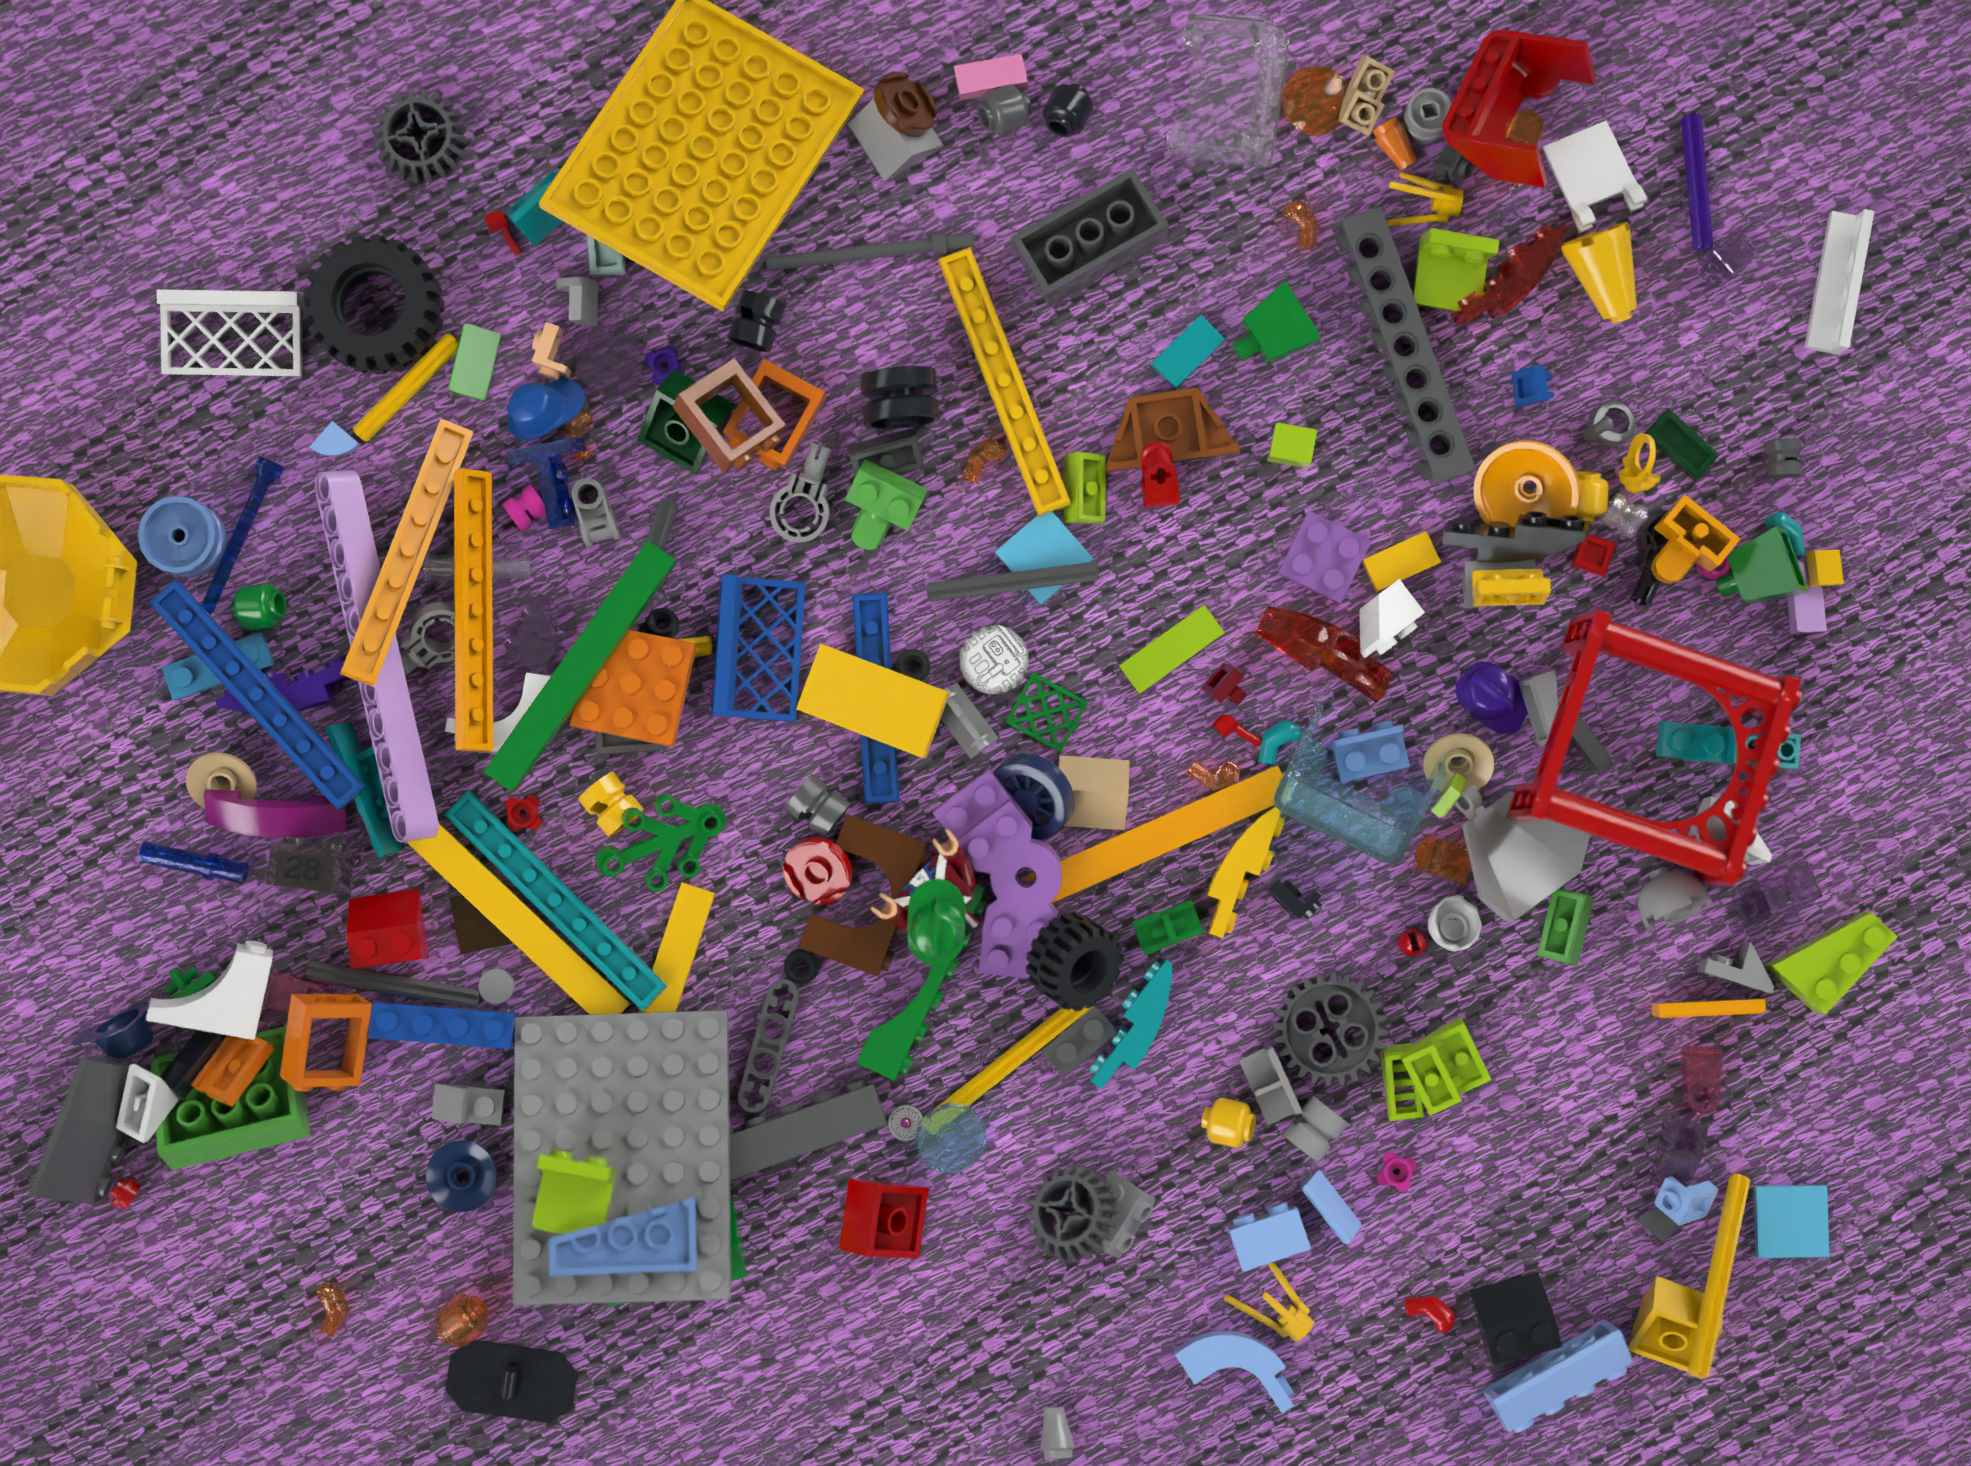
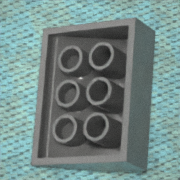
[28,1054,151,1204]

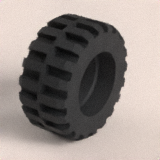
[303,234,445,375]

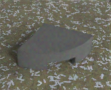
[1635,1207,1679,1243]

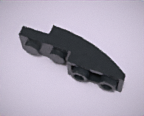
[1443,511,1591,563]

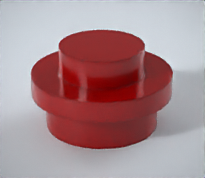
[109,1175,141,1210]

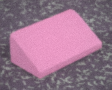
[954,54,1028,101]

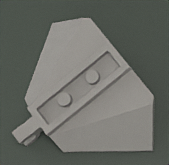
[1454,785,1590,923]

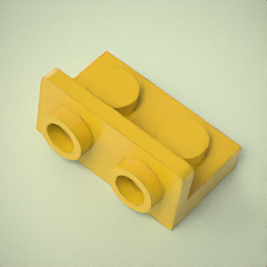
[1471,569,1551,606]

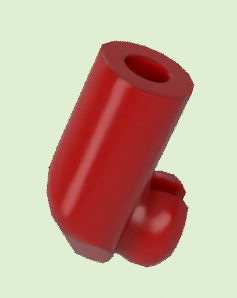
[1404,1296,1455,1333]

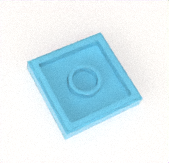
[995,512,1094,605]
[1753,1184,1829,1258]

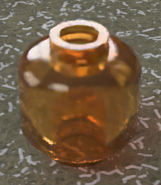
[435,1294,489,1348]

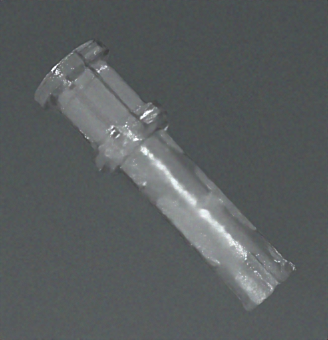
[423,552,531,583]

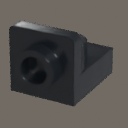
[1265,879,1323,920]

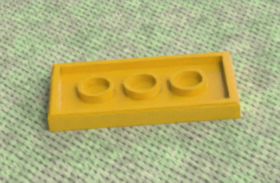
[796,643,950,758]

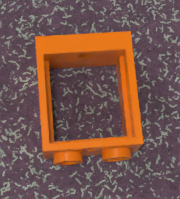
[723,359,827,471]
[280,994,372,1092]

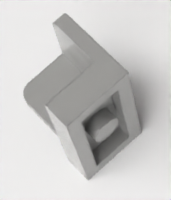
[1238,1045,1302,1125]

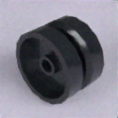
[860,366,940,429]

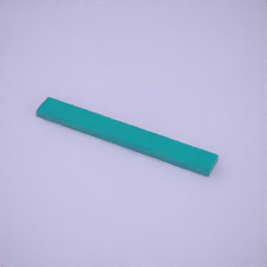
[444,790,668,1011]

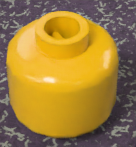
[1575,471,1609,523]
[1201,1098,1256,1148]

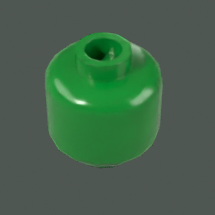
[231,583,287,631]

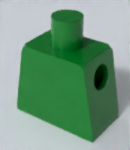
[1231,281,1321,365]
[1716,526,1809,604]

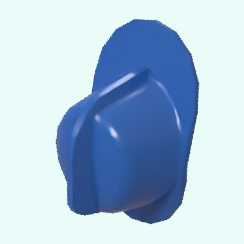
[506,379,585,441]

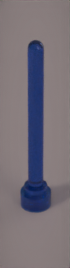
[201,456,285,615]

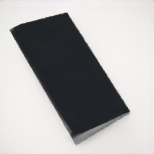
[160,1030,223,1101]

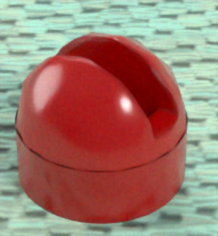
[1398,928,1427,957]

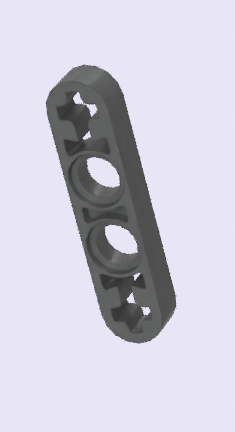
[738,979,800,1113]

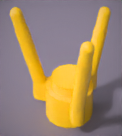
[1386,172,1463,226]
[1224,1262,1314,1342]

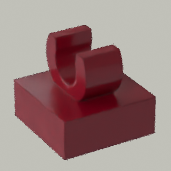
[1201,663,1247,705]

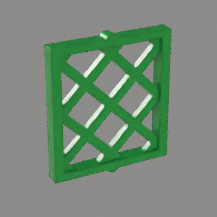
[1005,672,1089,753]

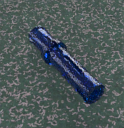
[139,841,249,885]

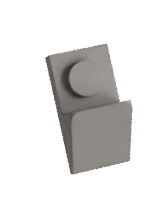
[1697,942,1774,994]
[432,1083,506,1126]

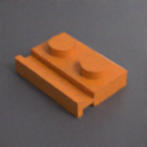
[191,1035,274,1107]

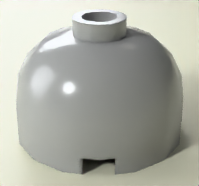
[1638,867,1712,931]

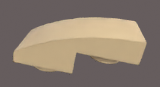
[1338,55,1395,136]

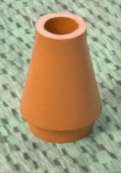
[1372,116,1418,170]

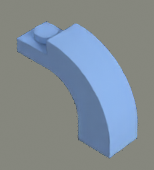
[1173,1330,1294,1413]

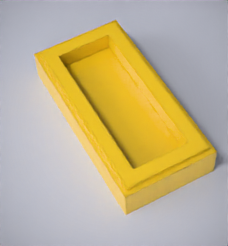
[1362,531,1441,593]

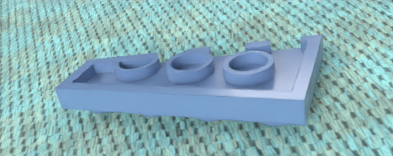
[549,1197,697,1276]

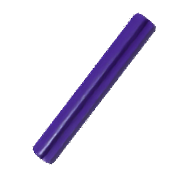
[1681,113,1713,251]

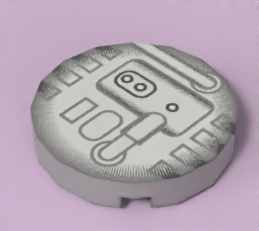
[959,625,1029,695]

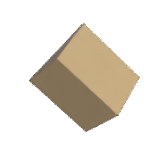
[1059,755,1130,830]

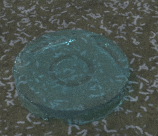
[915,1103,987,1173]

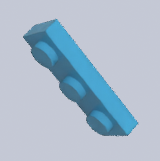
[161,632,275,701]

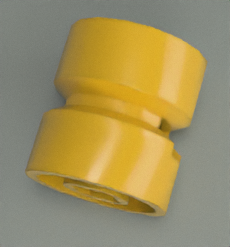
[578,771,644,838]

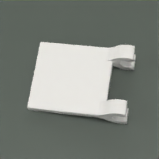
[1542,120,1647,234]

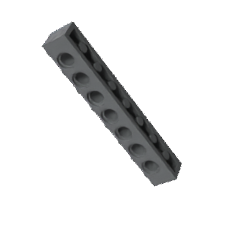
[1335,207,1476,487]

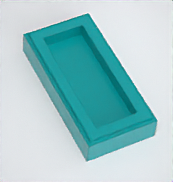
[1151,315,1225,390]

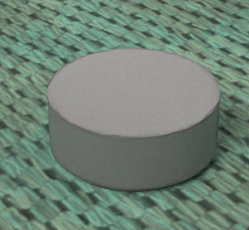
[478,969,515,1004]

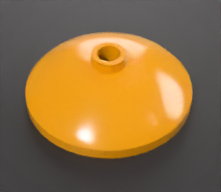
[1473,440,1580,527]

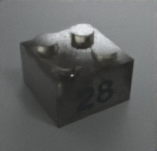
[265,836,357,894]

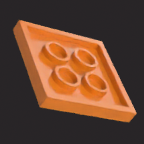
[570,630,697,748]

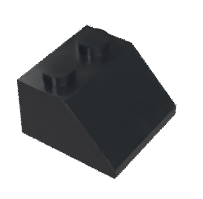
[1469,1272,1563,1365]

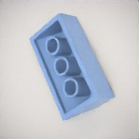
[1482,1320,1633,1433]

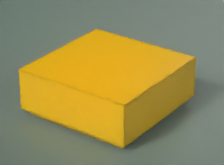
[1806,549,1844,587]

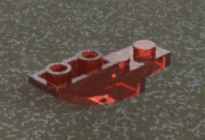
[1450,223,1568,326]
[1254,606,1393,703]

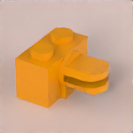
[1651,494,1741,584]

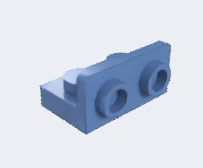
[1331,720,1410,783]

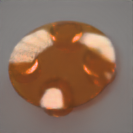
[1281,66,1348,136]

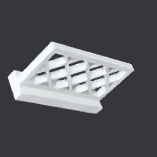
[157,289,304,376]

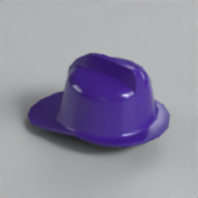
[1455,661,1528,734]

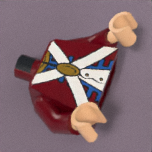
[871,830,980,938]

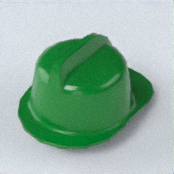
[907,879,966,966]

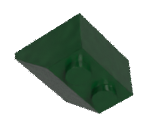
[637,369,735,475]

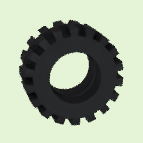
[1026,912,1123,1011]

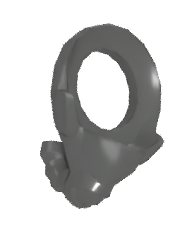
[1583,401,1636,449]

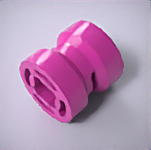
[502,483,551,532]

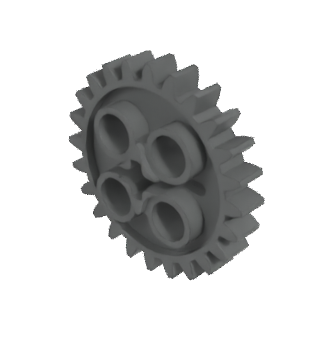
[1273,972,1390,1088]

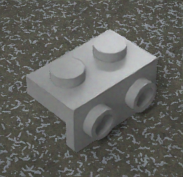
[1080,1170,1156,1258]

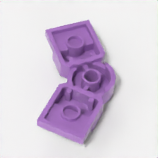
[933,768,1062,979]

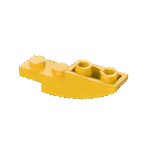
[1205,806,1285,938]

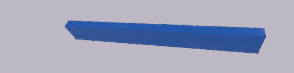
[149,579,366,811]

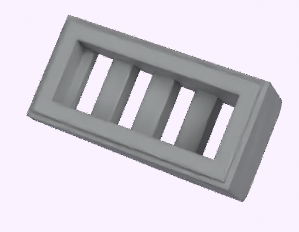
[1518,670,1558,747]

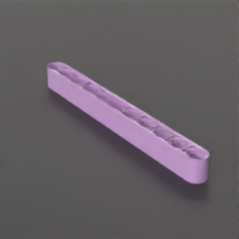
[315,470,439,842]

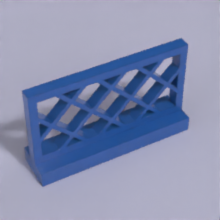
[710,574,806,722]

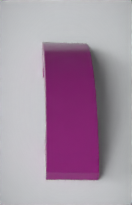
[204,789,348,838]

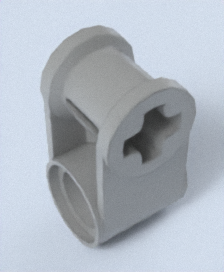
[572,478,621,549]

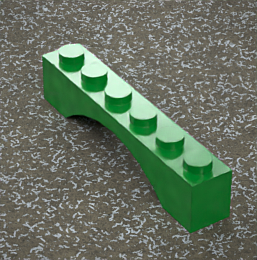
[856,883,989,1081]

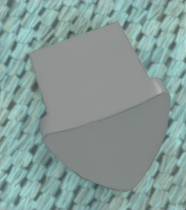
[556,277,599,327]

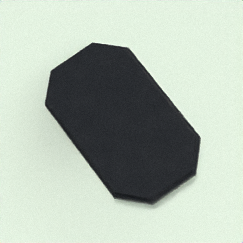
[445,1340,578,1423]

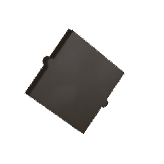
[450,885,514,954]

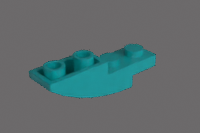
[1656,721,1801,770]
[1089,959,1172,1089]

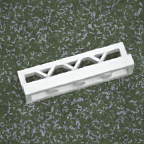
[1804,209,1875,355]

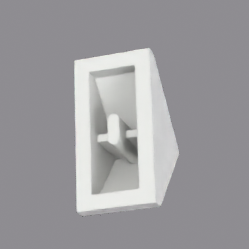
[116,1064,179,1143]

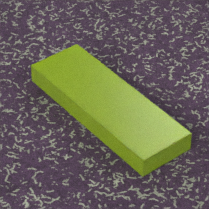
[1119,605,1225,694]

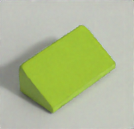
[1063,452,1106,524]

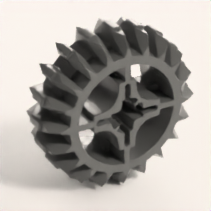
[372,88,468,184]
[1025,1165,1121,1263]

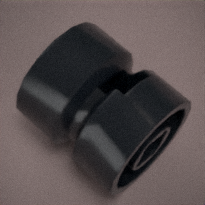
[728,290,786,353]

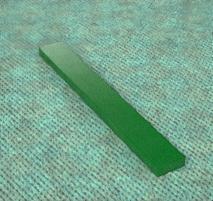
[484,540,678,793]

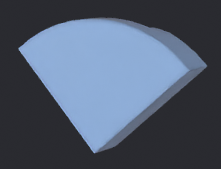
[309,421,361,456]

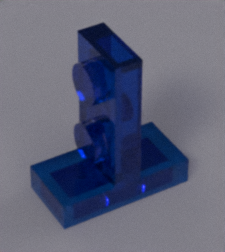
[507,437,587,529]

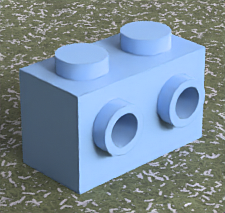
[1227,1202,1311,1272]

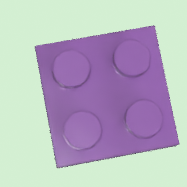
[1277,511,1372,605]

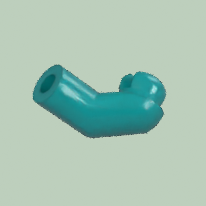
[1765,512,1806,557]

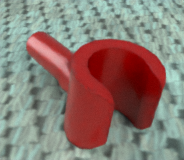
[485,211,523,256]
[1212,714,1262,747]

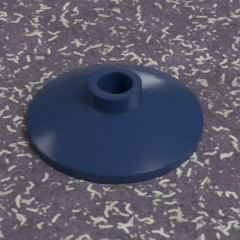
[426,1140,497,1212]

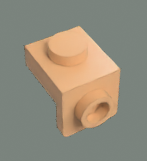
[532,322,571,380]

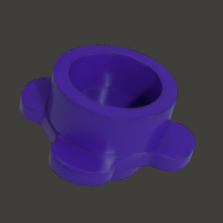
[645,345,685,385]

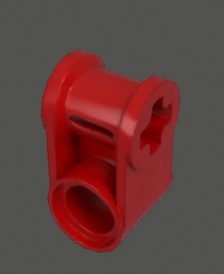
[1141,441,1180,509]

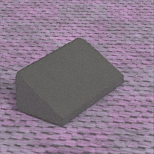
[847,427,925,477]

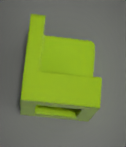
[1267,423,1317,469]

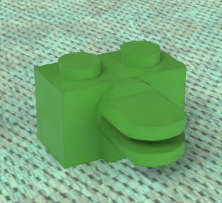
[845,459,928,550]

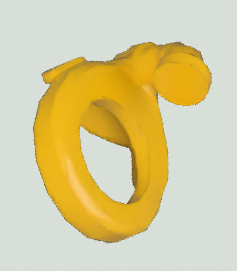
[1618,433,1661,494]

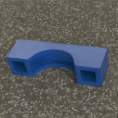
[368,1001,520,1049]

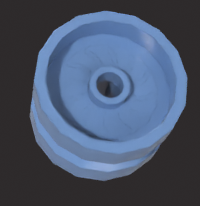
[138,496,228,579]

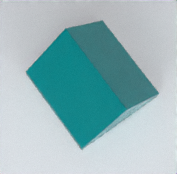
[504,167,564,247]

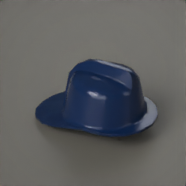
[71,1002,153,1058]

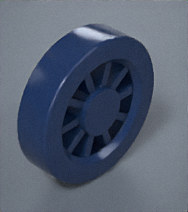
[993,753,1074,840]

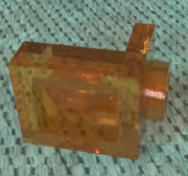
[1413,837,1471,885]

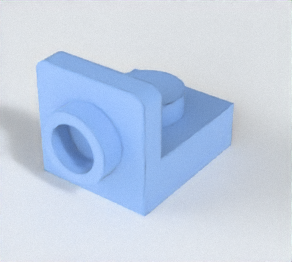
[1655,1176,1719,1226]

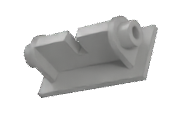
[941,682,999,759]

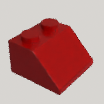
[346,889,429,969]
[839,1178,929,1258]

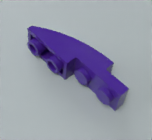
[215,656,352,713]

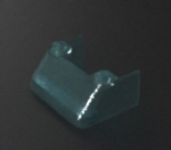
[1274,702,1445,863]

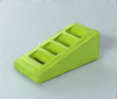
[1380,1043,1424,1121]

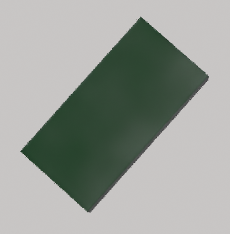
[1645,408,1720,482]

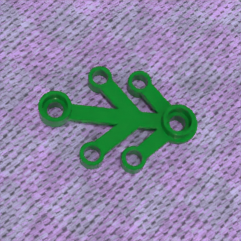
[595,793,726,892]

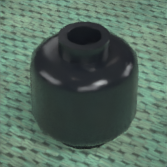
[1043,83,1093,137]

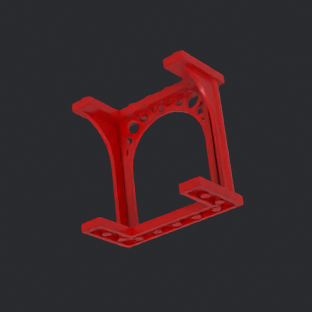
[1506,609,1802,886]

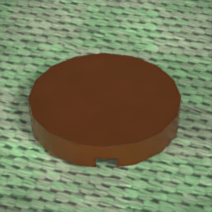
[874,71,937,137]

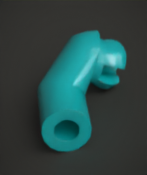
[1258,720,1301,765]

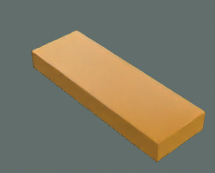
[1651,998,1766,1018]

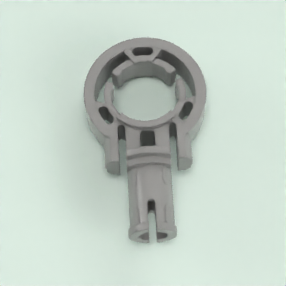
[770,442,832,542]
[400,602,455,677]

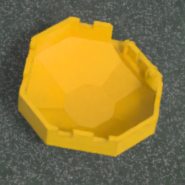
[0,474,137,696]

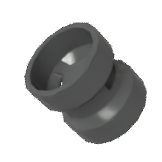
[1764,439,1802,479]

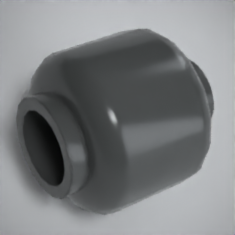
[977,85,1031,135]

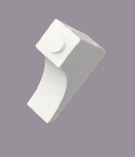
[146,941,273,1040]

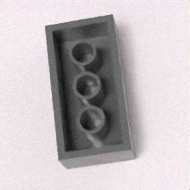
[1011,168,1169,308]

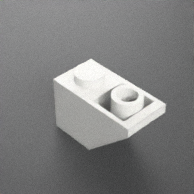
[1359,579,1425,658]

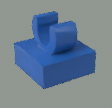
[1511,366,1554,407]

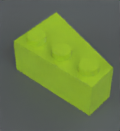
[1764,912,1898,1015]

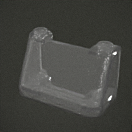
[1167,14,1289,168]

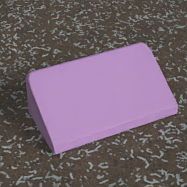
[1787,562,1827,635]

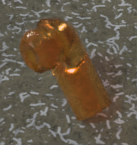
[1283,200,1317,250]
[316,1282,348,1337]

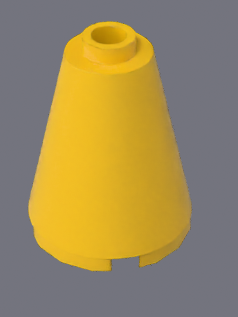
[1561,222,1637,324]

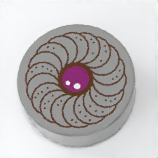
[888,1105,923,1141]

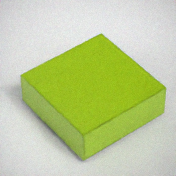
[1431,772,1467,818]

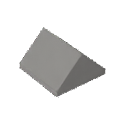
[848,99,943,182]

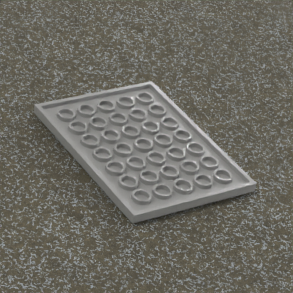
[513,1010,731,1306]

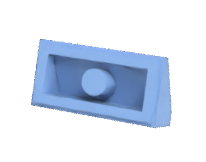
[1299,1170,1362,1244]

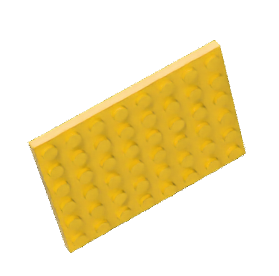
[539,0,865,312]

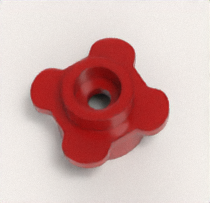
[505,795,542,832]

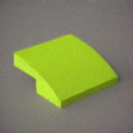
[1400,1017,1492,1116]

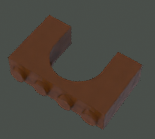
[798,814,931,976]

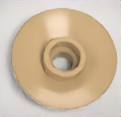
[1423,733,1495,793]
[186,752,257,809]

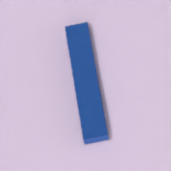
[852,592,900,804]

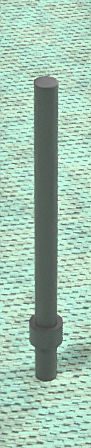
[766,233,975,271]

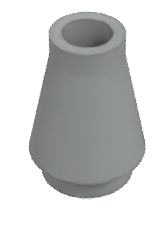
[1040,1407,1075,1460]

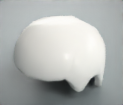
[1427,895,1482,952]

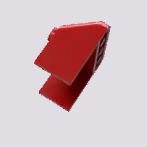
[1442,30,1596,188]

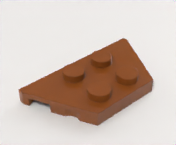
[1106,388,1240,473]

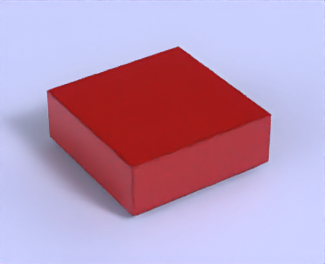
[1570,534,1616,577]

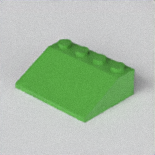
[151,1026,311,1170]

